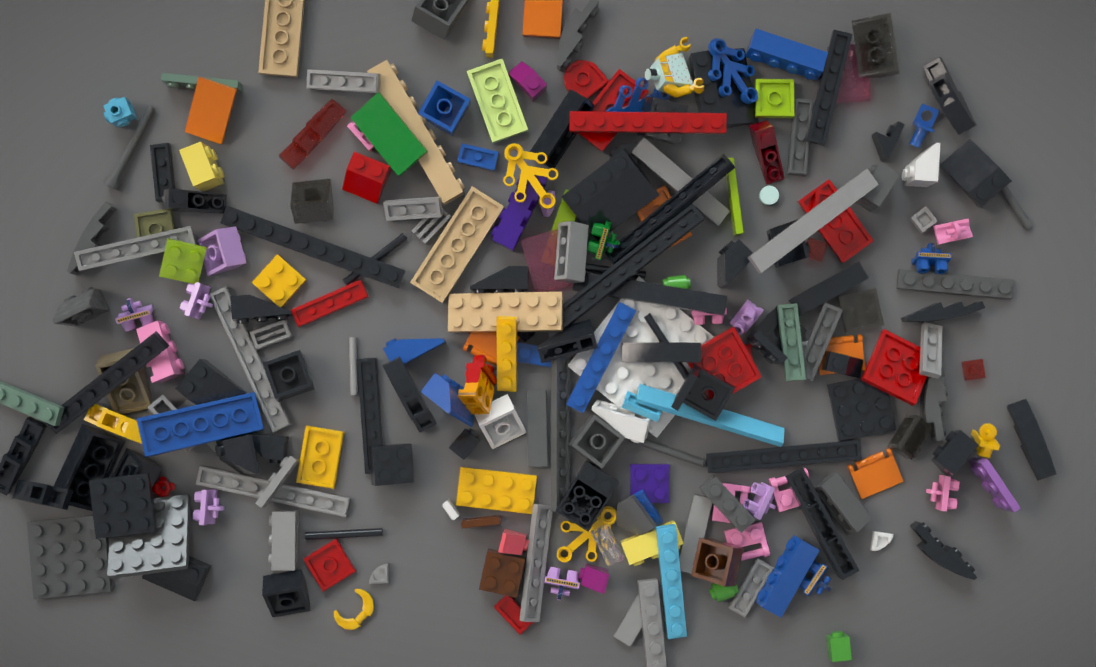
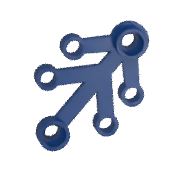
[708,38,758,104]
[606,77,670,112]

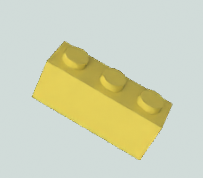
[620,520,684,566]

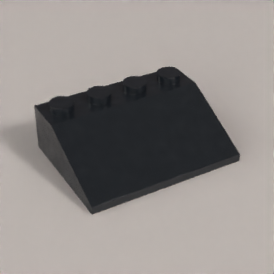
[688,48,758,128]
[561,149,660,241]

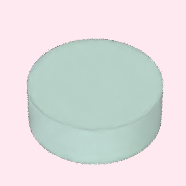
[759,186,779,205]

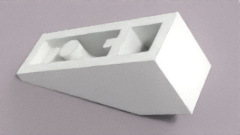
[592,399,651,443]

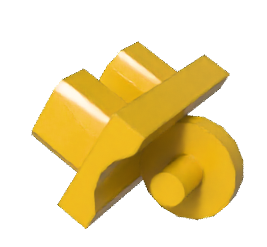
[971,423,1000,458]

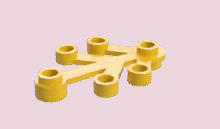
[503,143,558,209]
[557,506,617,562]

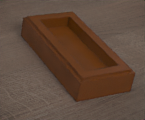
[461,515,501,529]

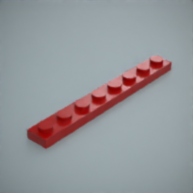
[569,111,727,134]

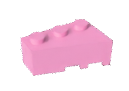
[136,320,185,383]

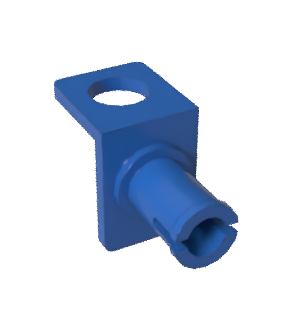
[909,104,939,148]

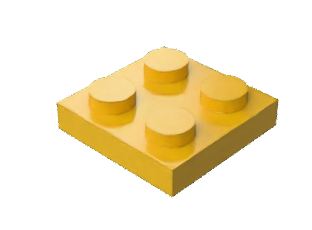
[252,254,307,307]

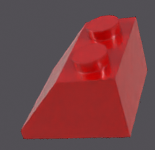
[342,151,392,204]

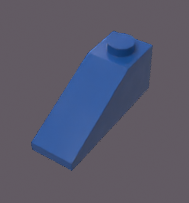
[383,338,446,364]

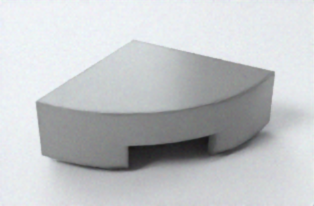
[369,563,389,584]

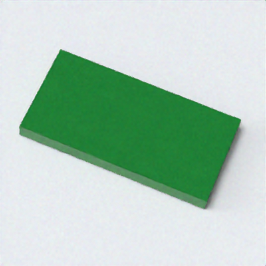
[350,92,428,176]

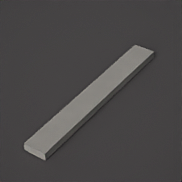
[748,169,879,274]
[209,286,292,433]
[195,465,351,517]

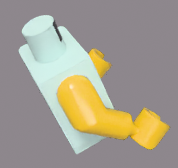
[645,37,704,98]

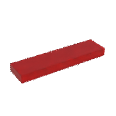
[291,280,369,327]

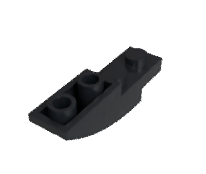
[923,57,976,135]
[383,356,437,432]
[12,480,73,510]
[910,521,977,580]

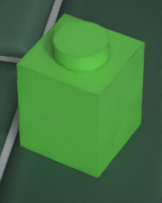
[826,631,852,662]

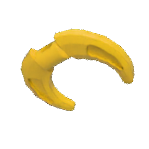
[334,589,374,630]

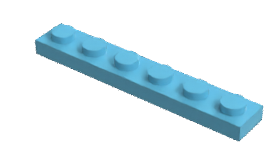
[655,524,687,639]

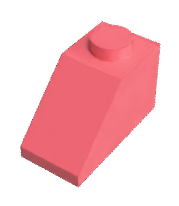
[498,529,529,555]

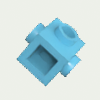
[103,97,137,127]

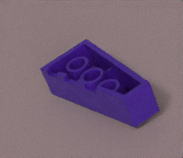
[491,175,547,252]

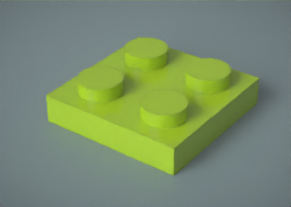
[755,79,794,118]
[159,238,206,284]

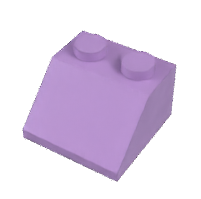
[197,227,246,276]

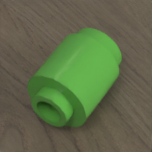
[662,275,691,289]
[709,583,739,603]

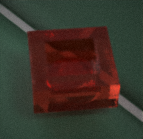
[807,238,828,262]
[962,359,986,380]

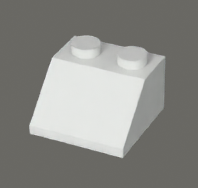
[902,143,940,187]
[475,394,527,449]

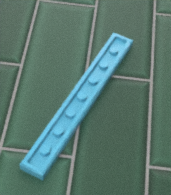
[635,384,784,447]

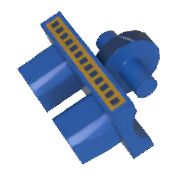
[911,243,952,274]
[799,561,832,597]

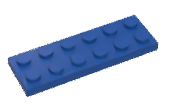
[136,392,264,458]

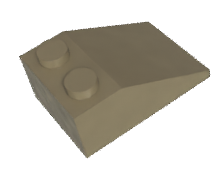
[95,348,152,414]

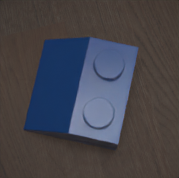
[418,80,471,136]

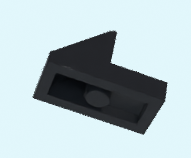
[872,121,905,162]

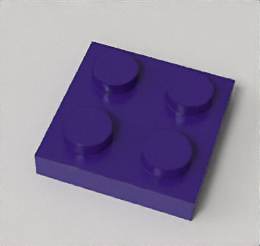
[630,464,669,503]

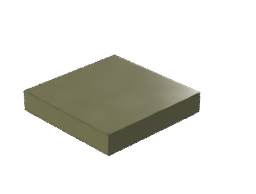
[133,209,176,238]

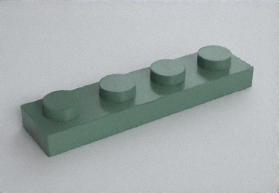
[161,73,242,92]
[777,303,806,382]
[0,381,64,426]

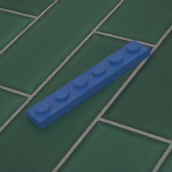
[566,302,636,413]

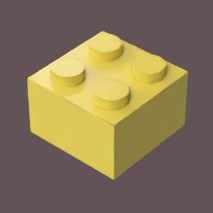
[179,142,225,192]

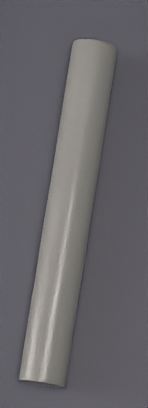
[349,337,358,395]

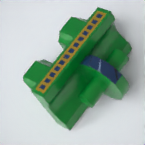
[587,221,620,260]

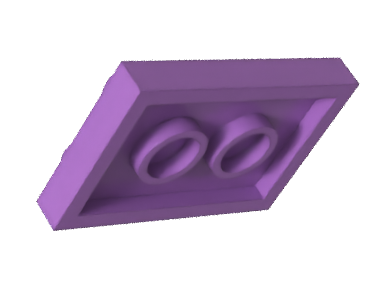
[969,457,1021,513]

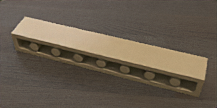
[367,60,465,206]

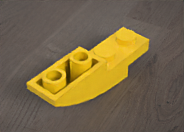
[84,404,142,444]

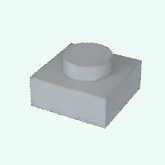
[909,206,937,233]

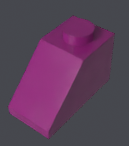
[508,61,547,102]
[578,563,609,594]

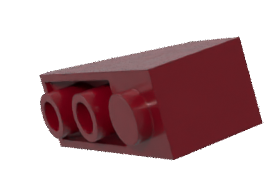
[749,120,785,185]

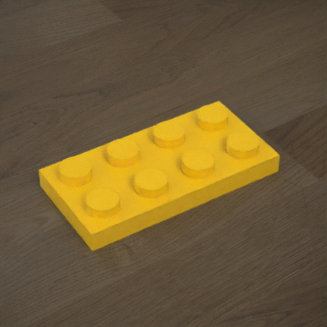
[456,467,537,514]

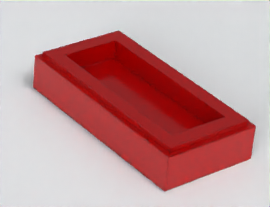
[494,595,533,635]

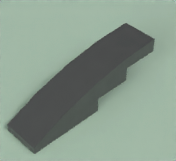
[67,202,117,275]

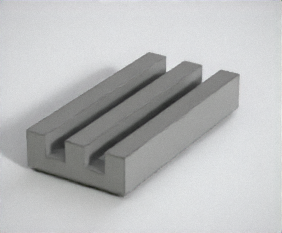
[412,208,452,244]
[250,320,293,350]

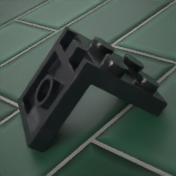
[747,305,807,364]
[671,364,735,421]

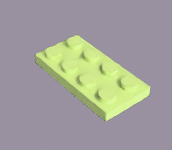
[467,59,528,143]

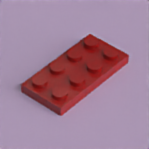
[577,69,649,152]
[797,179,874,264]

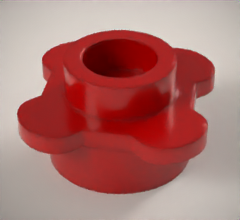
[152,476,176,497]

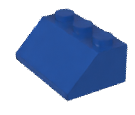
[421,373,474,427]

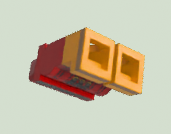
[457,355,497,414]

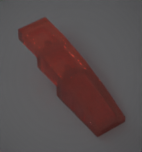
[279,99,346,170]

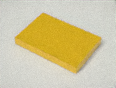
[296,425,344,489]

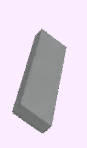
[306,69,381,93]
[679,494,712,573]

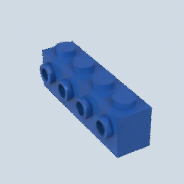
[745,29,828,81]
[755,535,820,618]

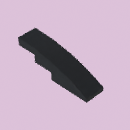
[789,262,869,316]
[901,301,985,322]
[622,342,701,362]
[1007,399,1057,481]
[0,417,46,496]

